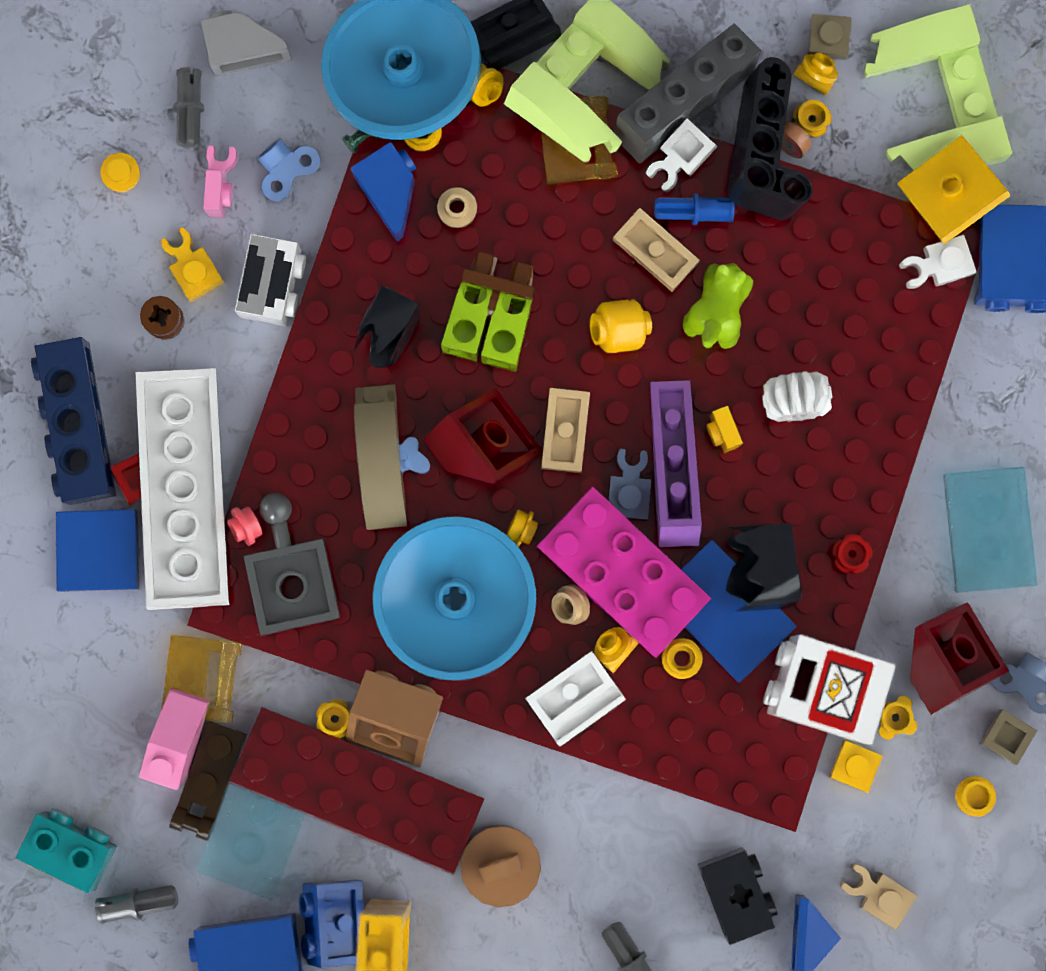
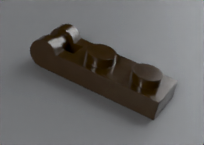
[169,721,247,841]

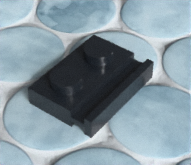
[471,0,562,71]

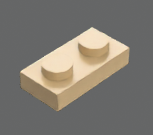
[613,208,700,292]
[541,388,590,473]

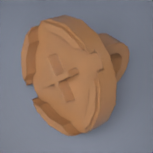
[461,825,541,908]

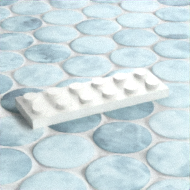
[135,368,229,610]

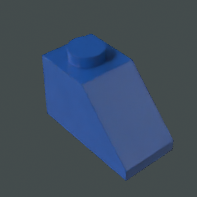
[351,142,416,242]

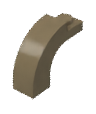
[354,384,407,530]

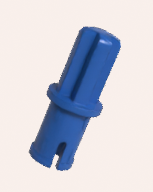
[654,193,735,225]

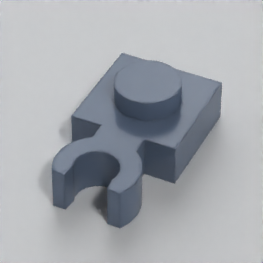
[609,449,651,521]

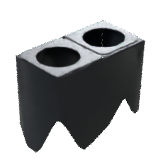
[353,285,420,368]
[726,523,802,612]

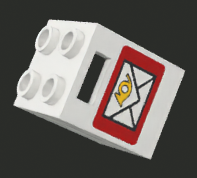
[763,635,896,745]

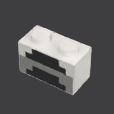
[235,234,306,326]

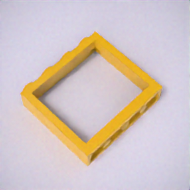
[357,899,411,971]

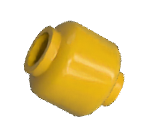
[590,299,652,353]

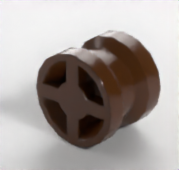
[140,296,184,340]

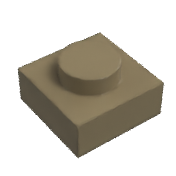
[808,14,852,60]
[979,709,1038,765]

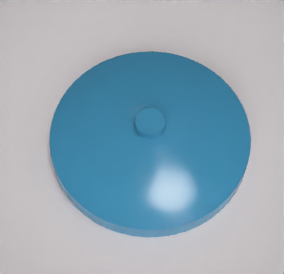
[321,0,481,140]
[373,517,536,680]

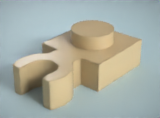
[840,863,917,930]

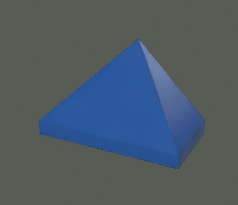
[791,894,841,971]

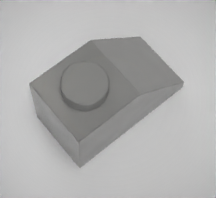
[201,10,292,76]

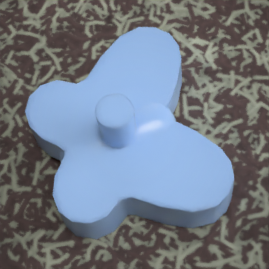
[399,437,430,475]

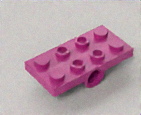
[537,487,711,658]

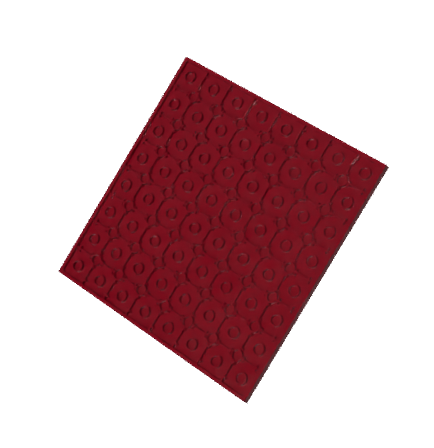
[187,61,979,832]

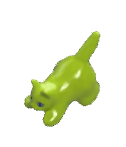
[682,263,754,349]

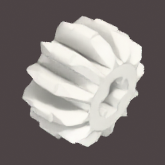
[762,371,833,422]

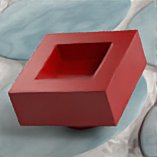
[110,453,141,505]

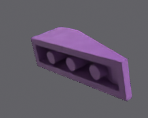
[650,381,702,547]

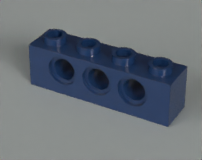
[31,337,116,505]

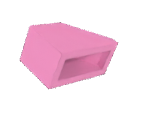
[139,688,210,790]

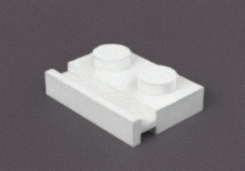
[525,651,626,747]

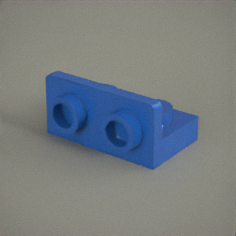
[299,880,364,968]

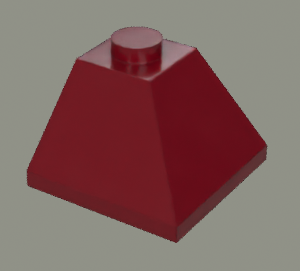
[423,388,543,484]
[910,602,1009,715]

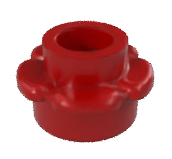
[832,534,872,574]

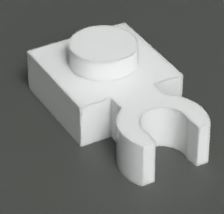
[646,119,717,192]
[899,235,976,289]

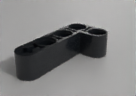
[727,57,813,220]

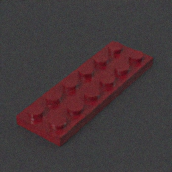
[229,707,484,875]

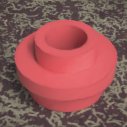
[227,506,262,546]

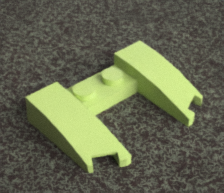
[504,0,670,162]
[864,4,1013,170]

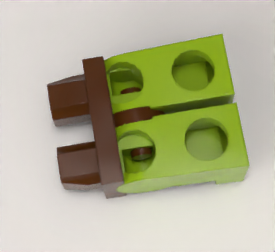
[441,252,535,372]

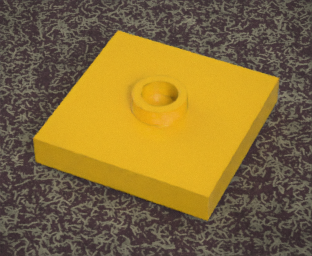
[897,135,1010,244]

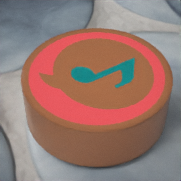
[781,121,811,159]

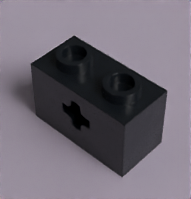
[697,847,778,945]

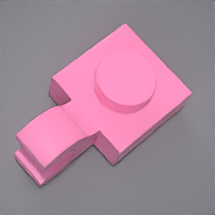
[203,145,238,218]

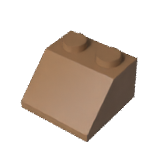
[345,670,443,768]

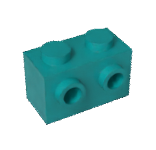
[15,808,117,894]

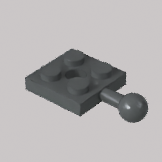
[244,493,341,636]

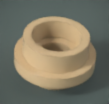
[437,188,477,228]
[552,584,590,625]

